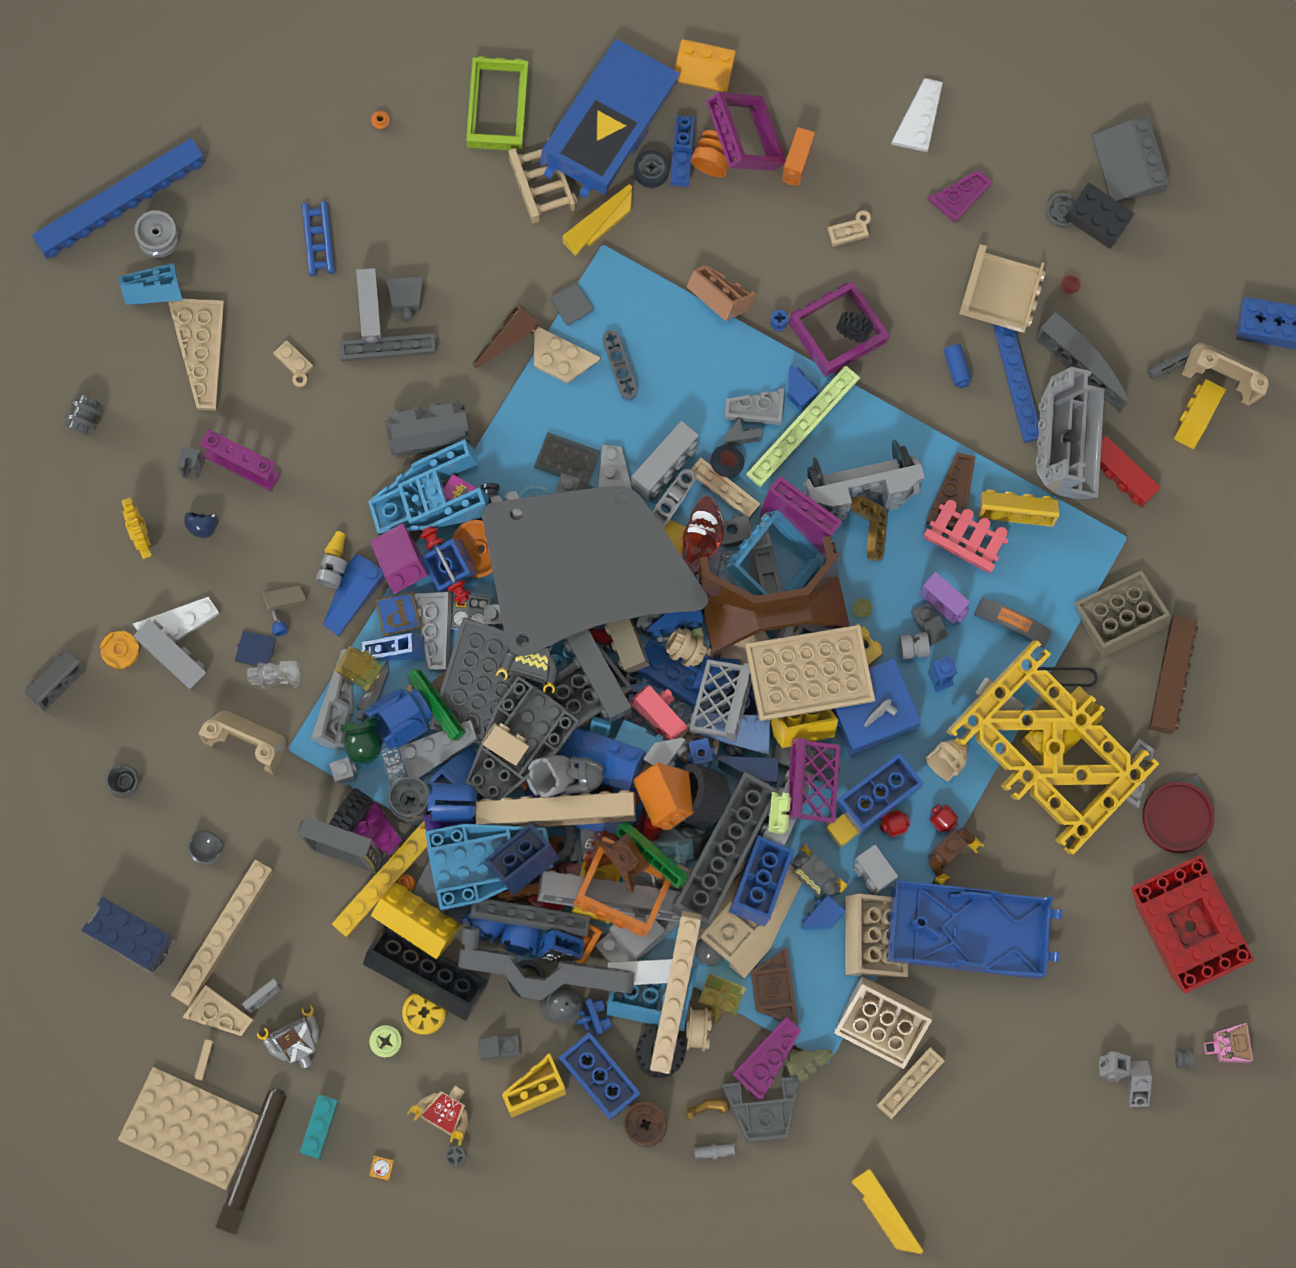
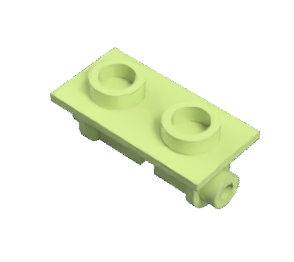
[768,792,792,835]

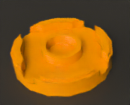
[100,631,139,669]

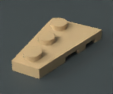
[182,985,254,1036]

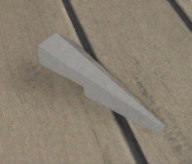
[311,649,353,751]

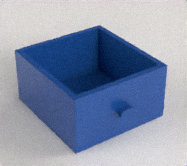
[831,659,921,757]

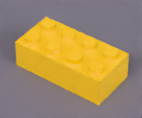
[371,883,461,959]

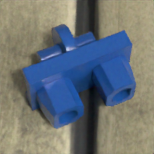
[576,999,611,1037]

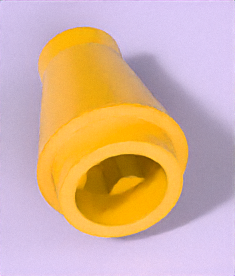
[324,531,346,558]

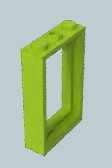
[466,56,528,151]

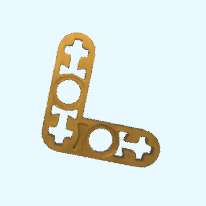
[851,496,887,561]

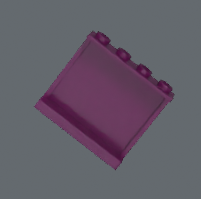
[759,476,842,555]

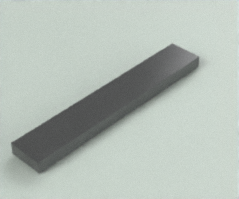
[470,899,590,937]

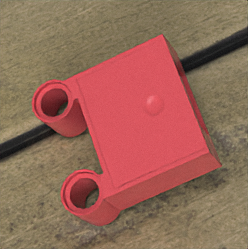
[629,685,688,741]

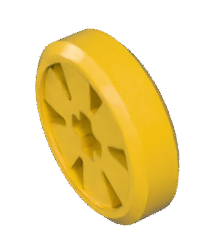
[402,993,446,1035]

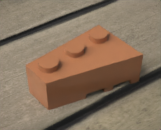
[687,265,757,321]

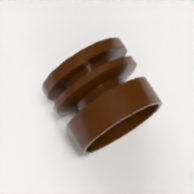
[623,1102,667,1147]

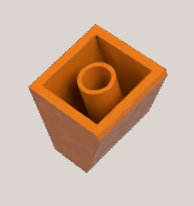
[633,762,693,830]

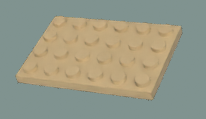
[745,625,875,721]
[118,1067,258,1191]

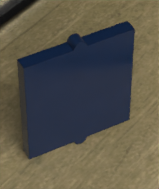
[235,630,276,669]

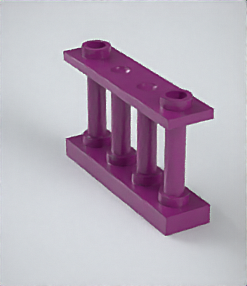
[199,429,280,492]

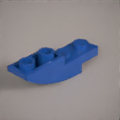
[670,116,694,187]

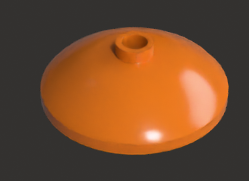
[452,520,493,578]

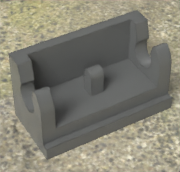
[178,447,205,478]

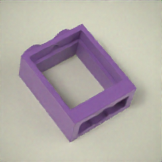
[919,572,970,625]

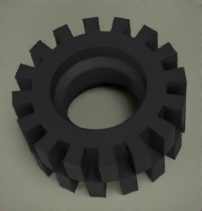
[836,311,873,342]

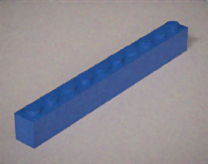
[32,138,205,259]

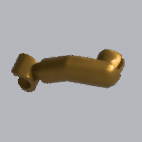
[685,1098,730,1121]

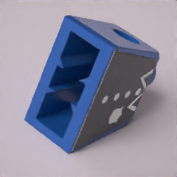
[538,929,584,963]

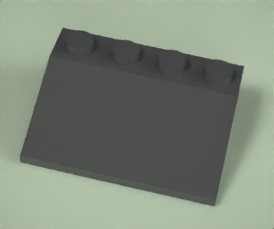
[1092,116,1169,202]
[537,645,633,729]

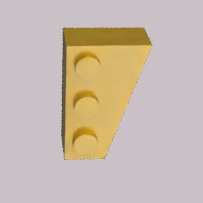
[1174,379,1226,450]
[502,1053,566,1118]

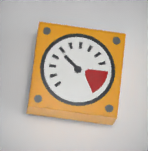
[369,1156,394,1181]

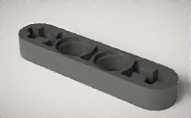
[603,330,637,401]

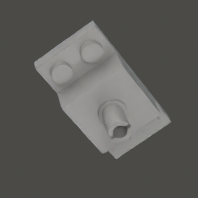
[595,914,680,963]

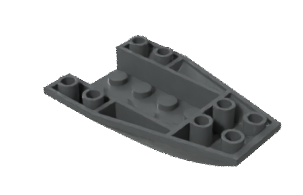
[465,676,580,801]

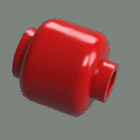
[929,804,958,833]
[879,810,910,837]

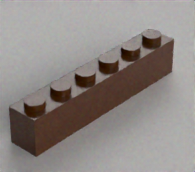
[1149,616,1198,734]

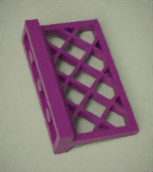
[786,738,840,823]

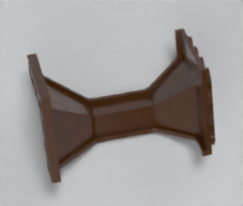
[699,536,850,659]

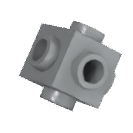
[1099,1051,1131,1082]

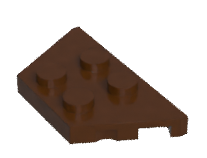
[750,948,798,1025]

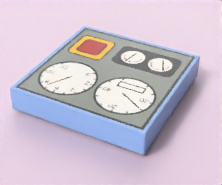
[450,593,493,631]

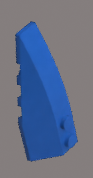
[556,729,645,791]

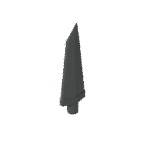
[356,661,389,721]

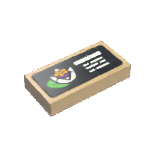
[195,1040,215,1082]

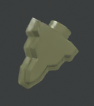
[785,1049,834,1083]

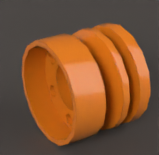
[690,130,734,178]

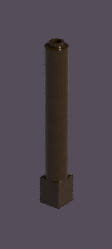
[215,1088,287,1235]

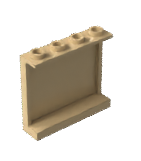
[959,244,1046,333]

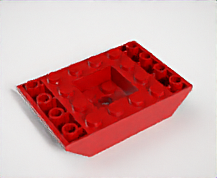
[1131,855,1255,994]

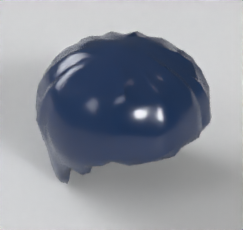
[184,512,219,538]

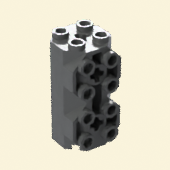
[385,400,471,457]

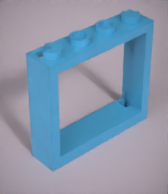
[726,510,824,596]

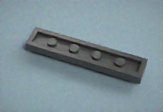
[340,333,436,361]

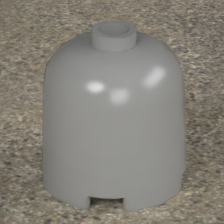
[527,755,576,798]

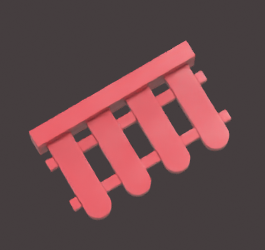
[922,500,1008,574]

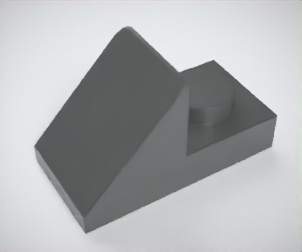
[724,418,763,446]
[911,603,948,646]
[478,1036,520,1060]

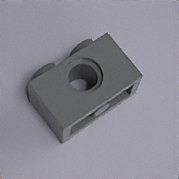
[710,514,752,551]

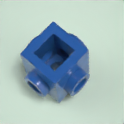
[687,738,716,767]

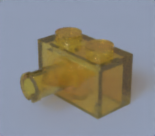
[334,646,383,691]
[699,974,746,1023]

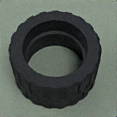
[681,763,729,828]

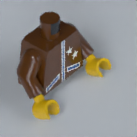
[928,828,984,885]

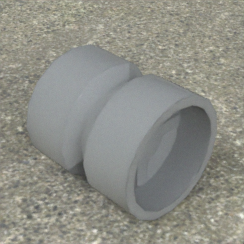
[315,554,348,589]
[899,632,930,660]

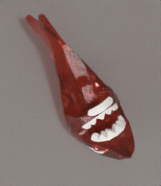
[682,495,724,576]

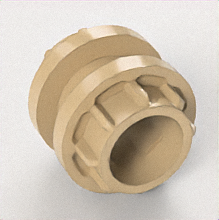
[666,628,707,667]

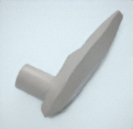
[864,699,898,727]

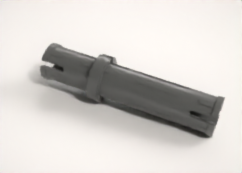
[1147,344,1196,380]

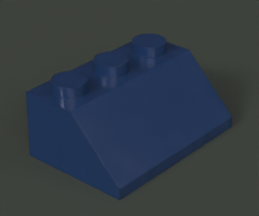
[484,823,559,895]

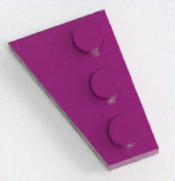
[927,170,992,223]

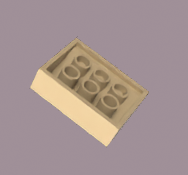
[845,894,908,977]
[834,976,932,1069]

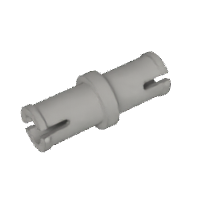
[693,1143,735,1160]

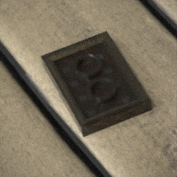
[534,432,601,484]

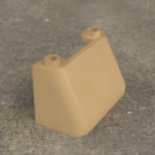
[1182,343,1269,406]
[199,710,287,775]

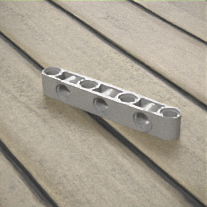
[651,469,696,529]

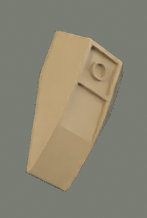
[697,863,802,979]

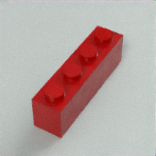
[1100,435,1161,508]

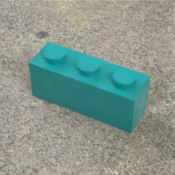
[300,1095,339,1160]

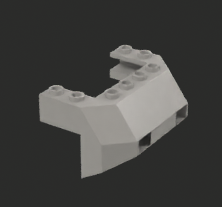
[1036,367,1105,500]

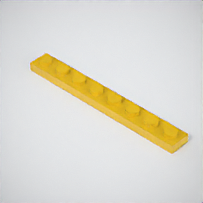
[332,812,432,938]

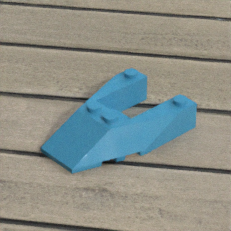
[368,439,491,535]

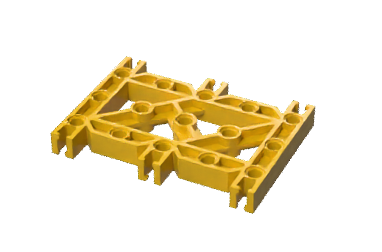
[946,641,1159,855]

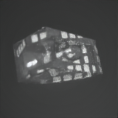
[380,746,408,787]

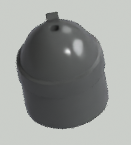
[565,757,604,795]
[540,987,581,1023]

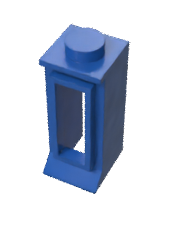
[928,655,958,692]

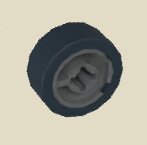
[634,150,669,188]

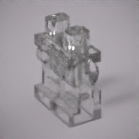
[247,661,301,689]

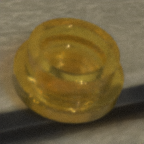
[853,598,872,618]

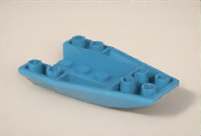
[425,824,553,910]

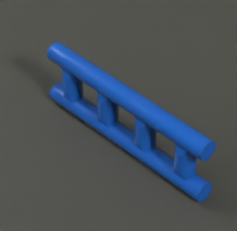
[302,201,335,276]

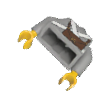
[257,1006,319,1069]

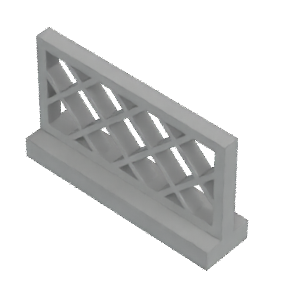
[689,659,752,742]

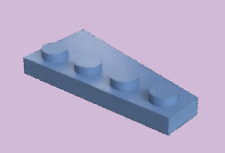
[691,713,770,756]

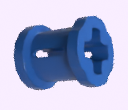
[770,310,788,332]

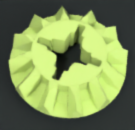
[370,1025,401,1058]

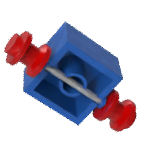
[420,526,478,604]

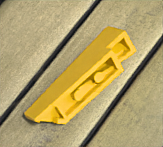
[563,184,632,256]
[851,1169,923,1254]

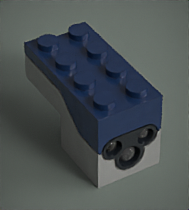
[81,896,176,976]

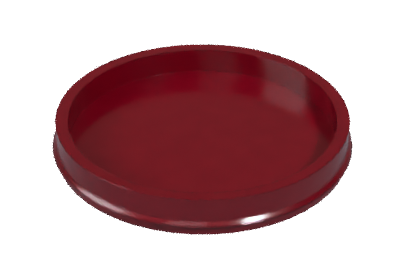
[1142,782,1215,853]

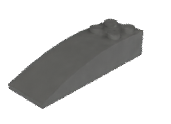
[1035,312,1129,413]

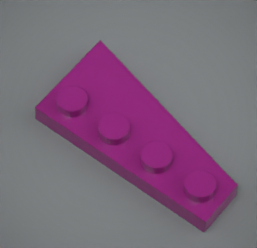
[732,1016,801,1101]

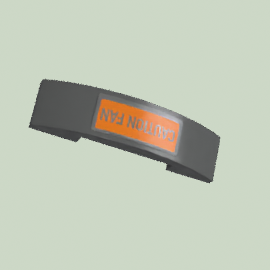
[974,598,1052,648]

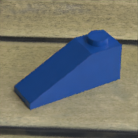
[362,633,424,661]

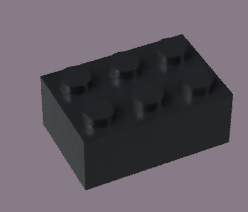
[1064,182,1135,249]

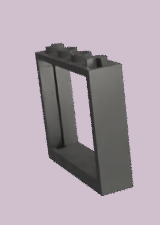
[297,816,383,873]

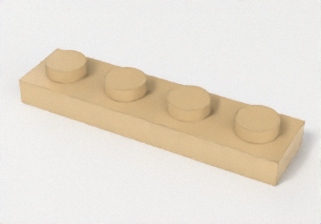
[691,458,760,519]
[877,1048,944,1119]

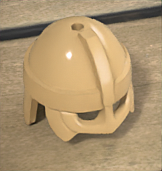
[925,740,968,781]

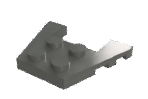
[722,1077,799,1143]

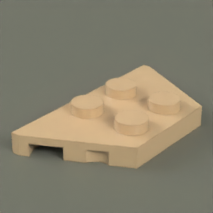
[534,327,600,384]

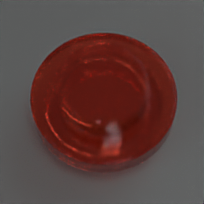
[1061,275,1080,294]

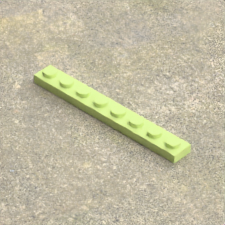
[746,366,860,488]

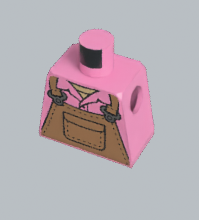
[1204,1023,1253,1063]

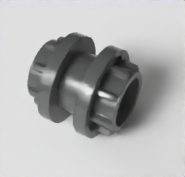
[64,394,102,434]

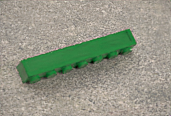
[407,669,466,741]
[615,822,689,888]

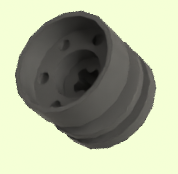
[388,777,430,825]

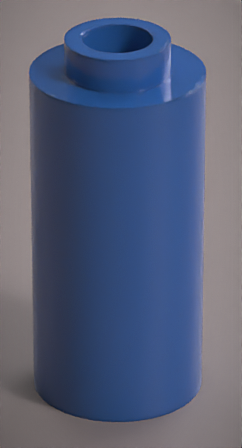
[943,344,972,388]

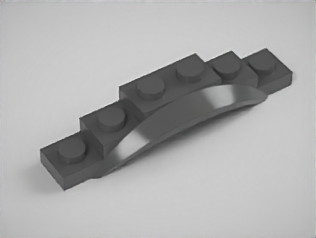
[749,529,794,639]

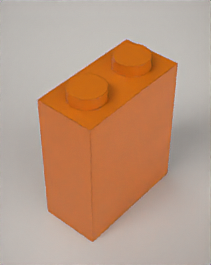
[782,127,815,186]

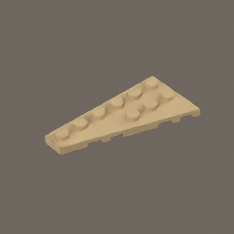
[168,299,224,411]

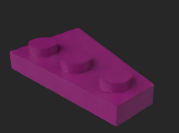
[352,802,402,855]

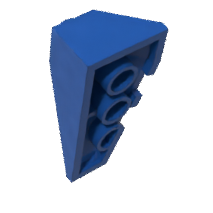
[323,554,386,636]

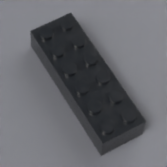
[363,925,489,1021]

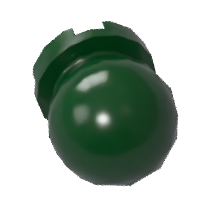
[340,718,383,764]

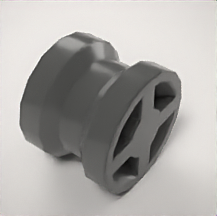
[1175,1048,1194,1068]
[445,1146,466,1167]

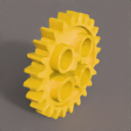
[122,497,152,559]

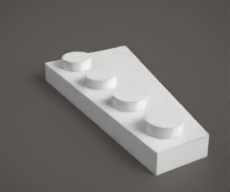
[891,79,943,152]
[133,597,219,642]

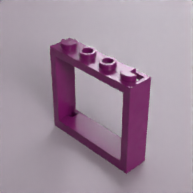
[706,92,786,171]
[788,281,890,377]

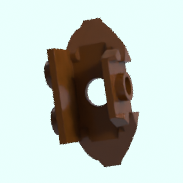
[594,833,650,893]

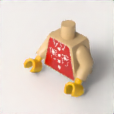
[407,1086,468,1146]

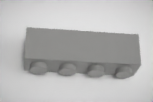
[133,619,206,690]

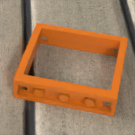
[573,837,671,938]

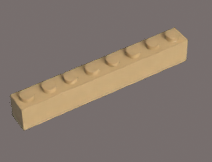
[476,790,636,827]
[171,860,274,1007]
[650,911,702,1074]

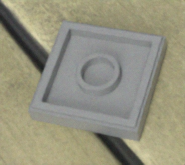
[242,979,281,1014]

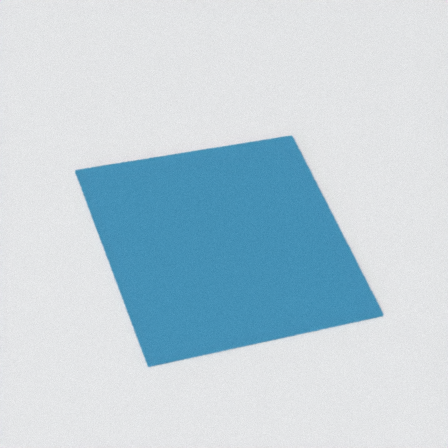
[289,245,1127,1064]

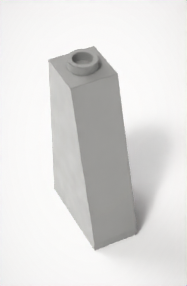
[356,268,381,343]

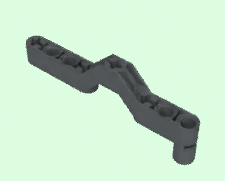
[458,927,635,1000]

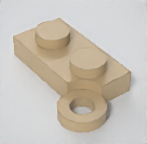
[827,211,871,247]
[273,340,314,388]

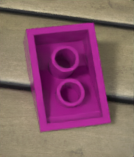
[370,523,430,594]

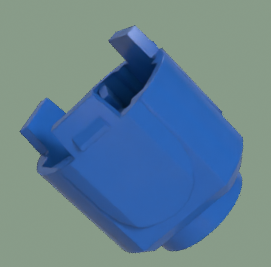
[364,689,433,750]

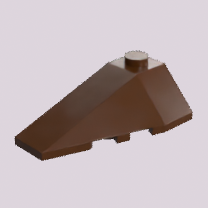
[472,303,539,368]

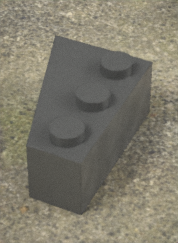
[771,743,840,790]

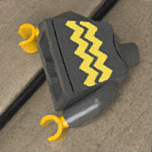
[496,642,557,693]
[792,844,848,898]

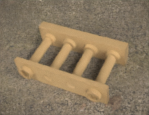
[508,138,577,224]

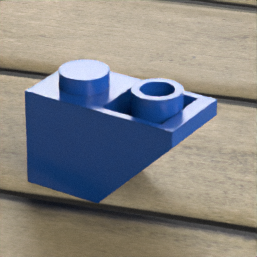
[787,365,818,411]
[801,895,846,930]

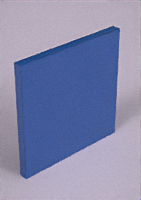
[693,656,741,691]

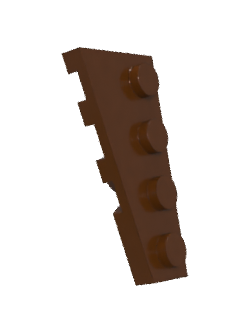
[925,453,976,529]

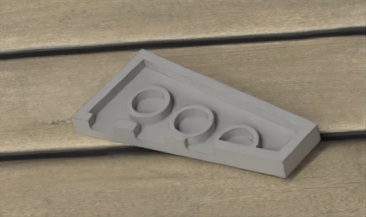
[414,592,452,670]

